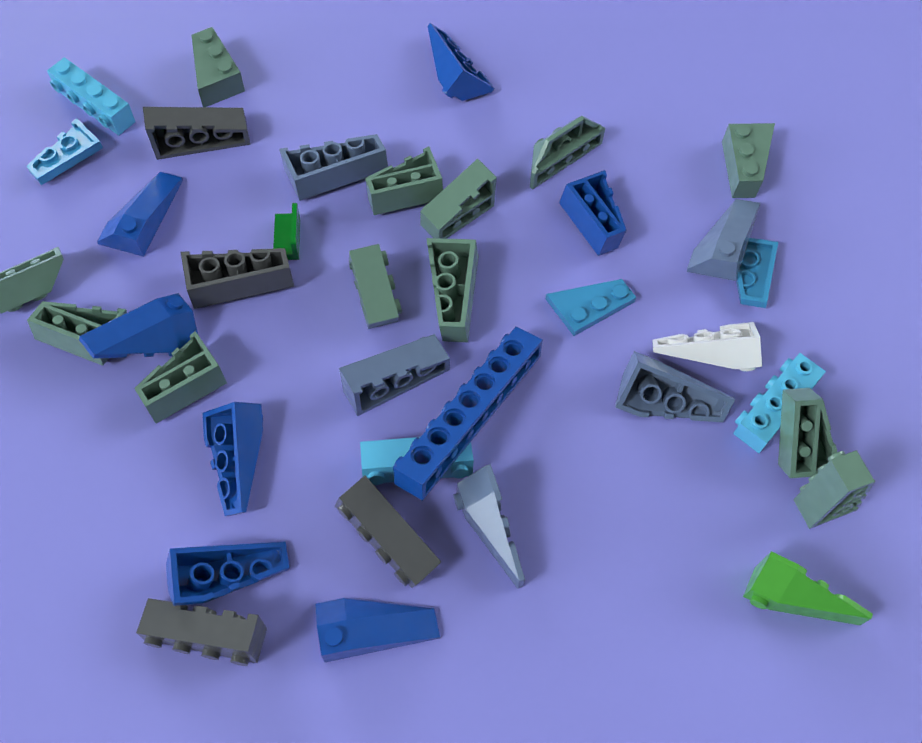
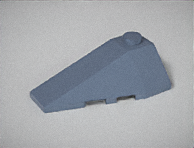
[687,199,760,281]
[615,351,735,422]
[453,464,525,589]

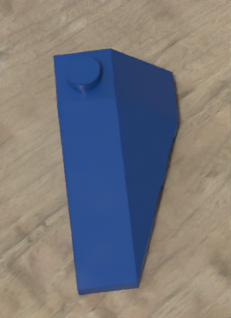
[427,23,495,101]
[97,172,183,257]
[79,293,198,359]
[202,402,263,516]
[166,542,290,606]
[315,598,440,663]

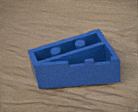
[559,170,627,256]

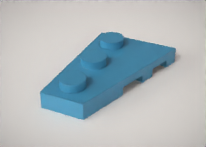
[26,118,103,185]
[736,238,778,308]
[545,279,636,336]

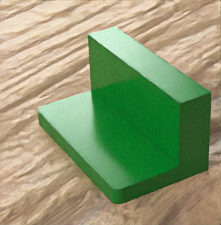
[273,203,300,260]

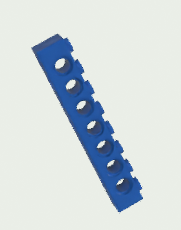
[393,326,543,501]

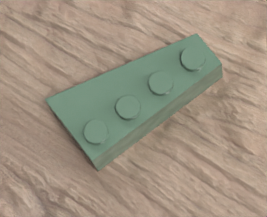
[426,238,479,342]
[793,450,875,529]

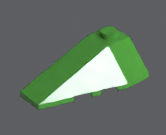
[743,551,873,625]

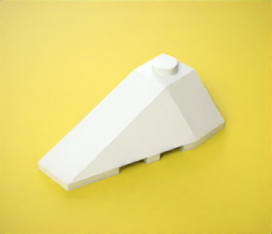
[652,322,762,371]

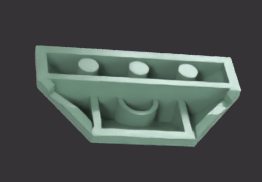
[530,116,605,190]
[0,247,64,314]

